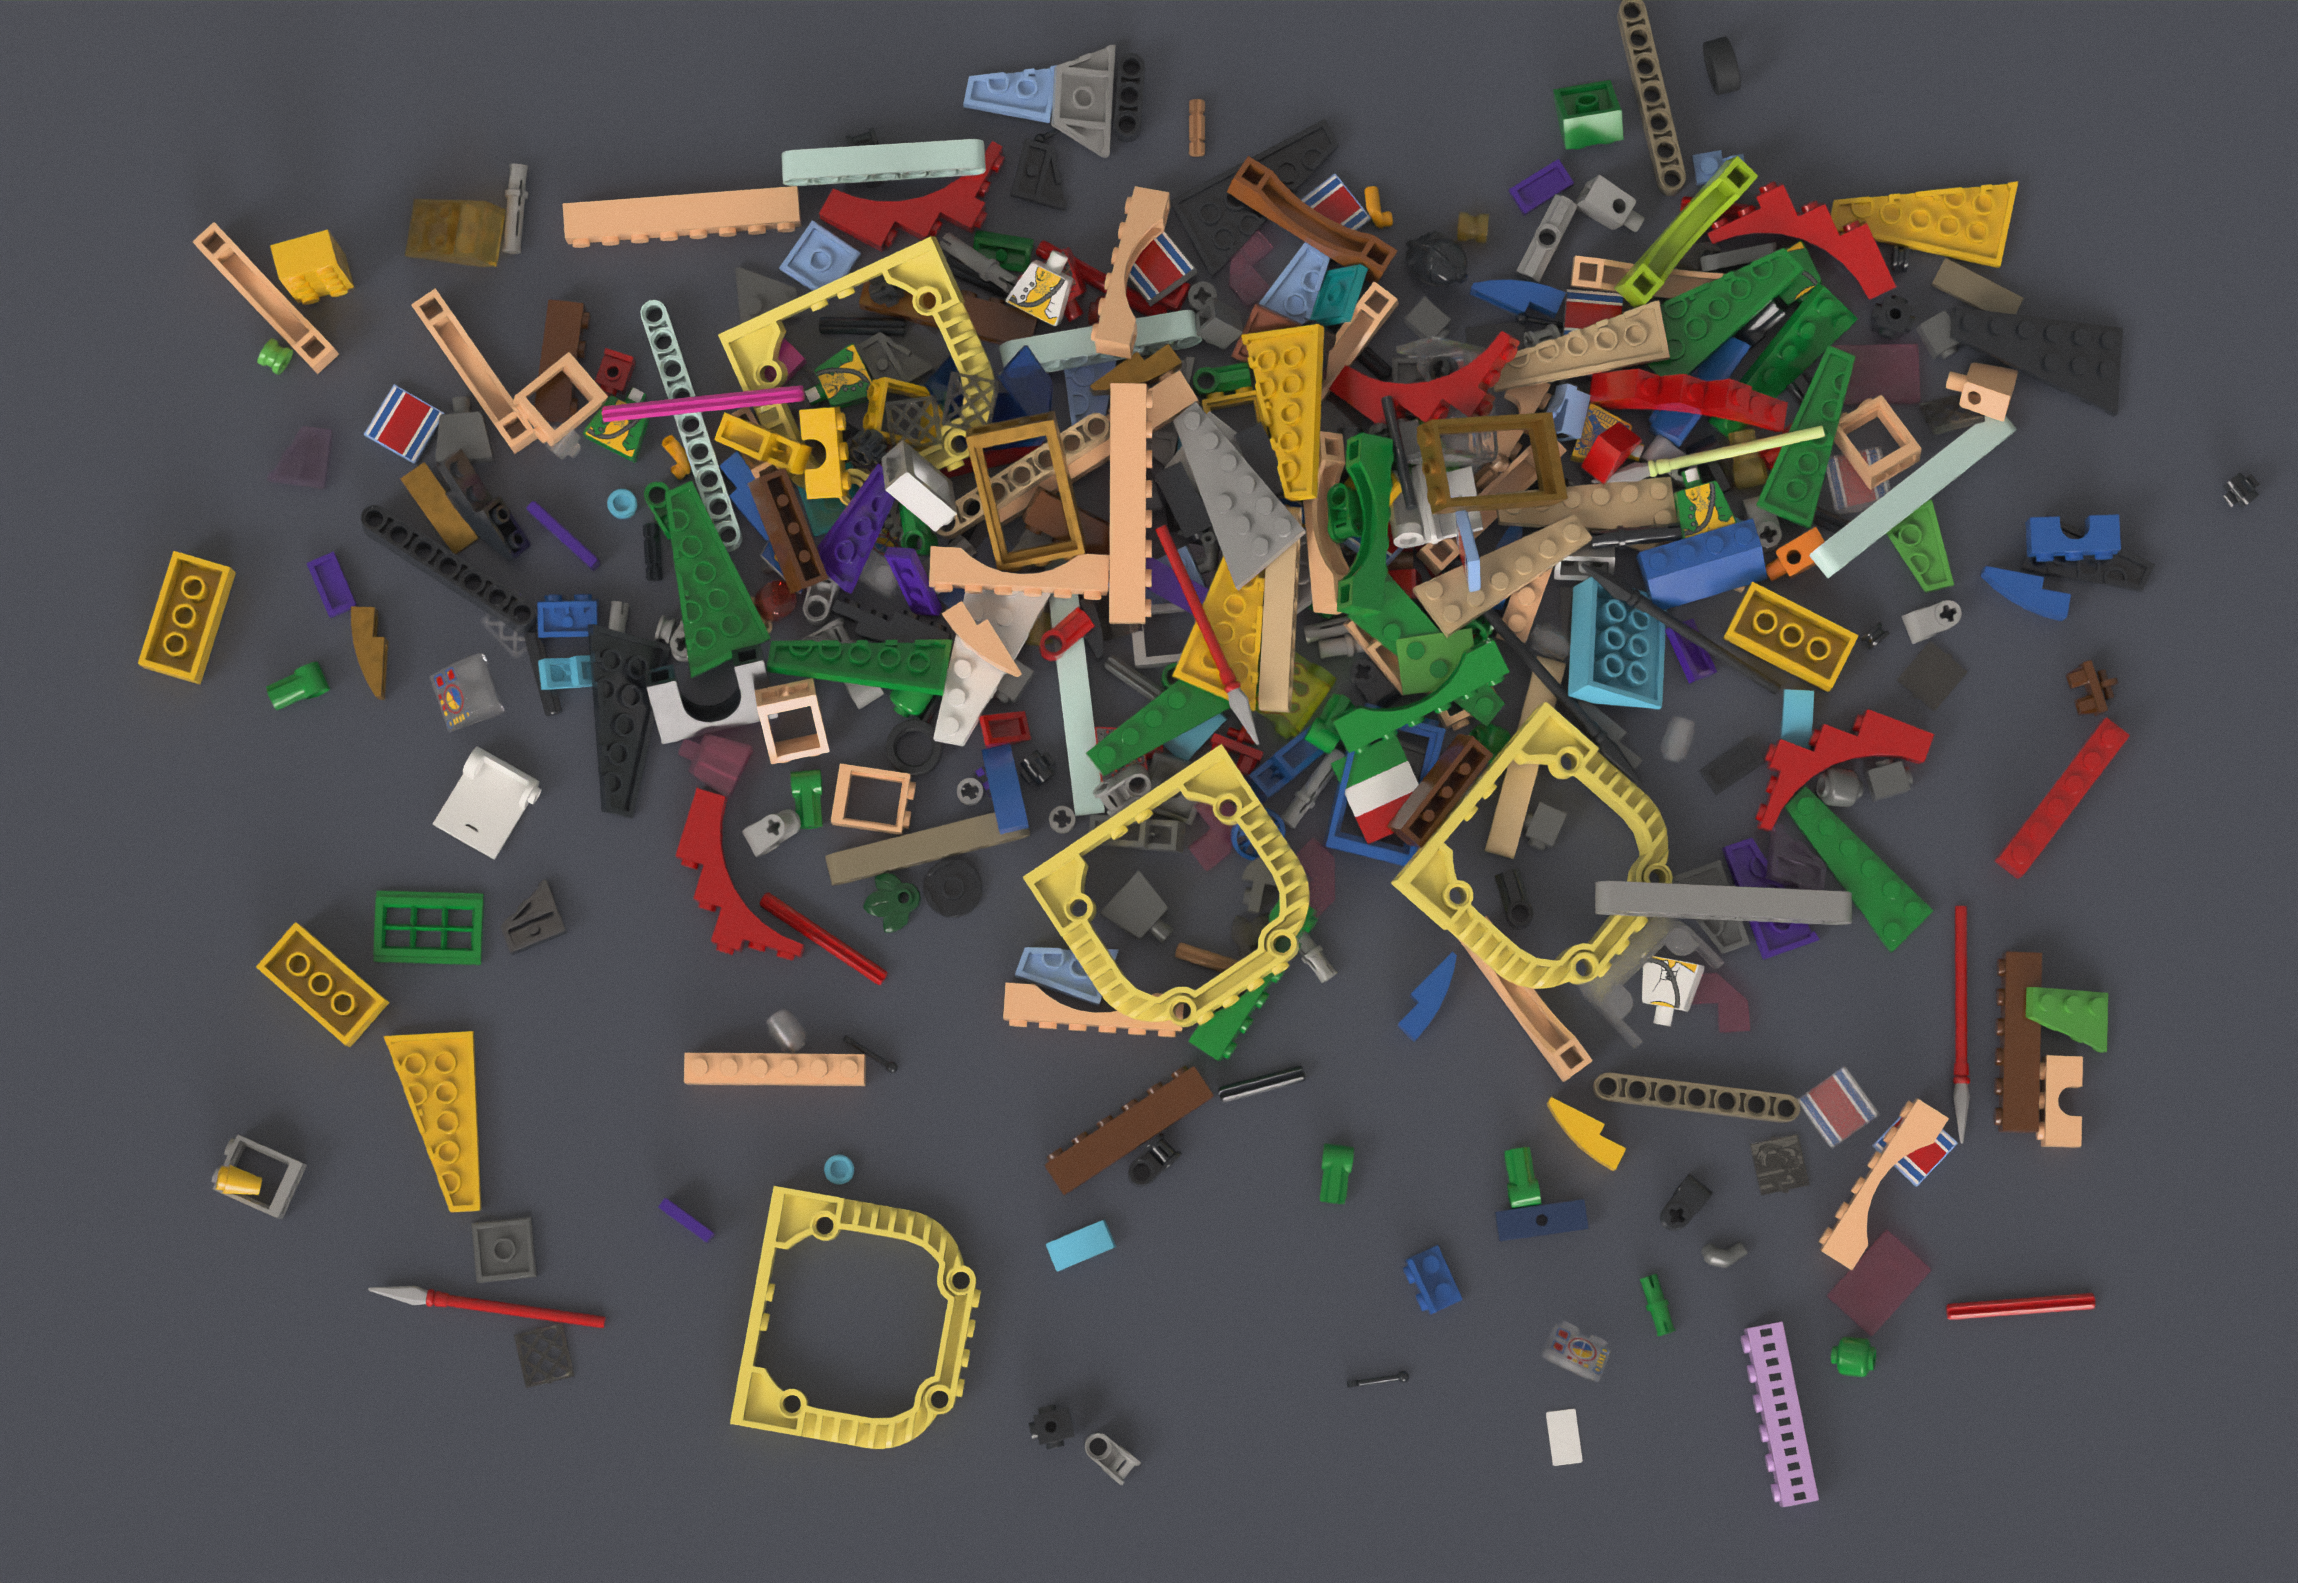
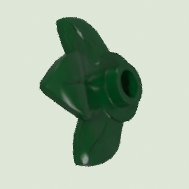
[863,873,921,933]

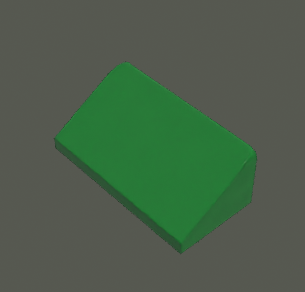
[973,230,1034,273]

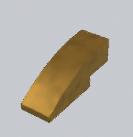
[1090,344,1182,396]
[400,462,479,555]
[351,606,389,700]

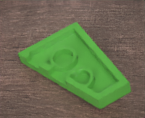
[1886,499,1954,593]
[2026,987,2108,1053]

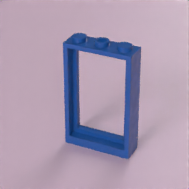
[1322,703,1446,866]

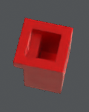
[595,348,636,397]

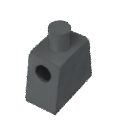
[435,396,495,464]
[1100,871,1173,943]

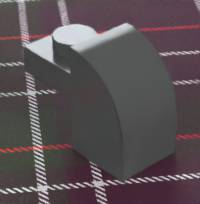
[1241,857,1278,915]

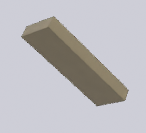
[1931,258,2024,314]

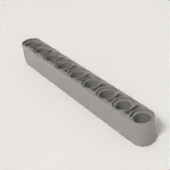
[1595,881,1852,925]

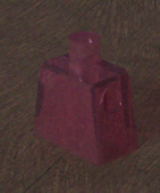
[678,734,754,800]

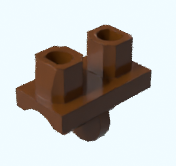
[2066,660,2119,716]

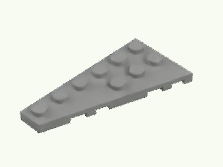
[1173,401,1306,591]

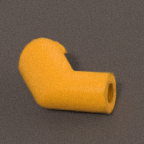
[1364,186,1393,229]
[662,435,691,480]

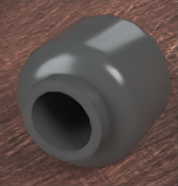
[1817,767,1863,807]

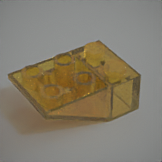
[405,199,506,267]

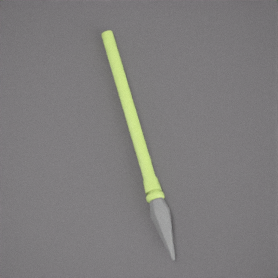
[1591,425,1825,483]

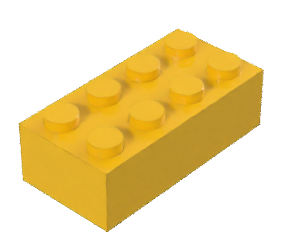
[270,229,354,305]
[138,551,236,685]
[1722,582,1859,692]
[256,922,390,1047]

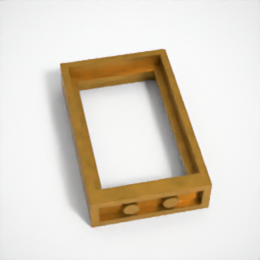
[965,411,1086,572]
[1416,412,1568,515]

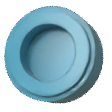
[607,489,638,519]
[824,1154,855,1185]

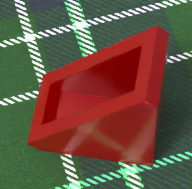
[1581,422,1642,485]
[979,711,1032,749]

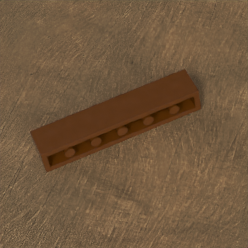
[859,281,1039,345]
[1993,951,2042,1133]
[1044,1065,1214,1196]

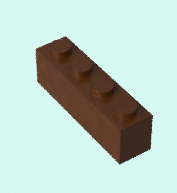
[534,299,591,423]
[747,468,828,594]
[1021,486,1110,572]
[1387,734,1493,848]

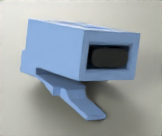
[1546,383,1591,442]

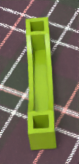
[1614,156,1758,308]

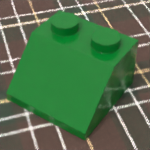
[1553,80,1624,149]

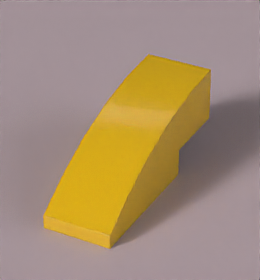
[714,412,813,475]
[1547,1097,1626,1171]

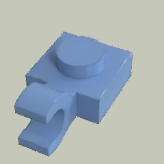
[1692,150,1745,186]

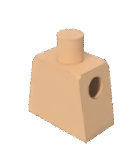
[1946,362,2019,421]

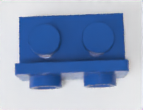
[537,594,599,638]
[1403,1245,1463,1315]

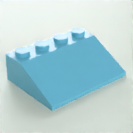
[1568,577,1666,709]

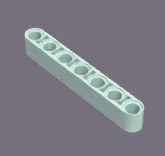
[781,139,986,186]
[999,310,1202,378]

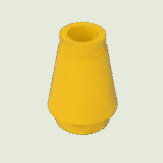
[216,1164,262,1195]

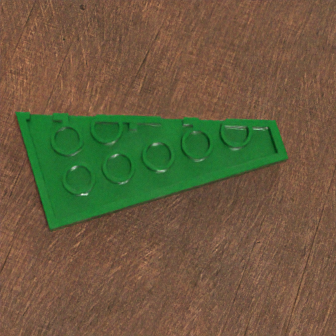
[1647,248,1804,376]
[665,480,771,678]

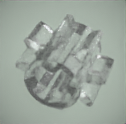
[546,425,582,460]

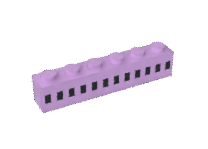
[1741,1322,1819,1507]

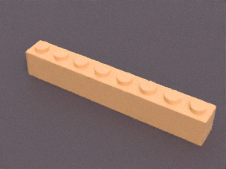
[563,186,802,248]
[992,370,1200,527]
[1109,383,1153,624]

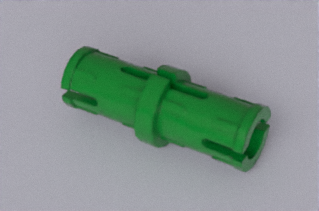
[1639,1274,1676,1336]

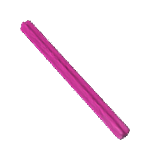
[602,385,805,422]

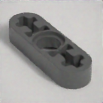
[1700,242,1778,272]

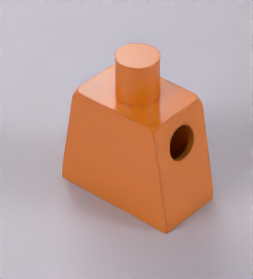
[1765,527,1825,581]

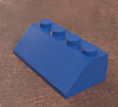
[1648,337,1751,449]
[1636,518,1767,610]

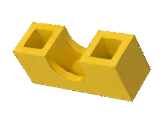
[799,406,851,499]

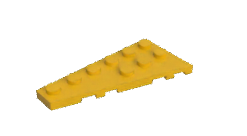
[1830,182,2018,268]
[1241,324,1324,501]
[1172,555,1266,711]
[383,1031,481,1212]

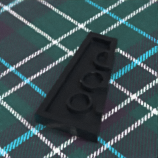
[2021,515,2155,592]

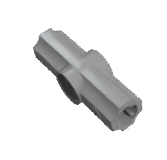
[1516,194,1578,284]

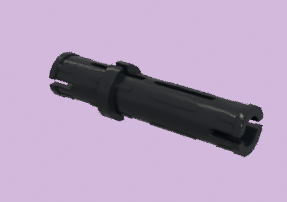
[1590,522,1681,550]

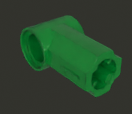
[1193,362,1252,398]
[898,502,938,557]
[266,661,330,711]
[1304,693,1354,755]
[790,769,823,829]
[1319,1143,1354,1205]
[1504,1147,1541,1209]

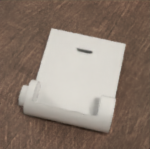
[1390,466,1483,548]
[433,746,542,860]

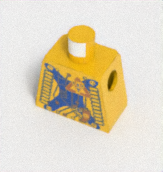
[1570,403,1644,463]

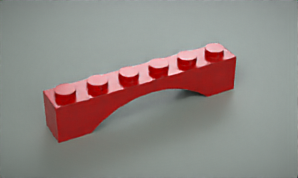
[1994,717,2130,879]

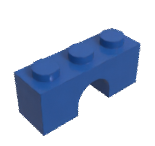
[2025,514,2121,562]

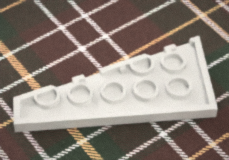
[933,590,1054,746]

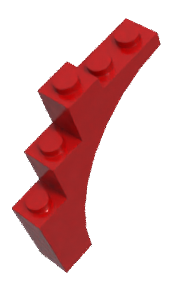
[819,141,1005,252]
[1707,181,1896,300]
[1329,331,1520,424]
[1589,368,1788,432]
[1755,709,1935,832]
[675,788,805,961]

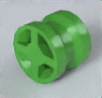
[257,338,293,375]

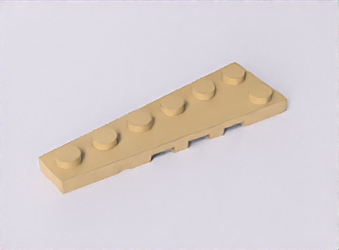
[1493,300,1670,392]
[1496,477,1677,531]
[1413,514,1592,638]

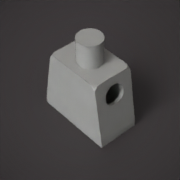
[1575,175,1645,232]

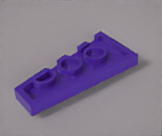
[817,463,895,594]
[1722,838,1820,960]

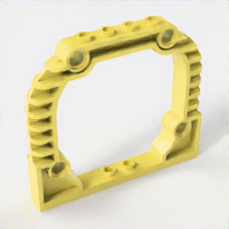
[718,237,996,506]
[1391,702,1673,989]
[1023,744,1310,1027]
[730,1186,981,1449]

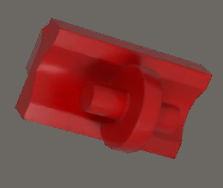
[1210,725,1264,776]

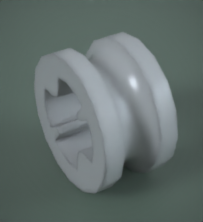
[655,615,677,644]
[957,778,984,806]
[1049,806,1076,834]

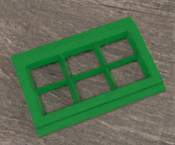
[373,891,484,965]

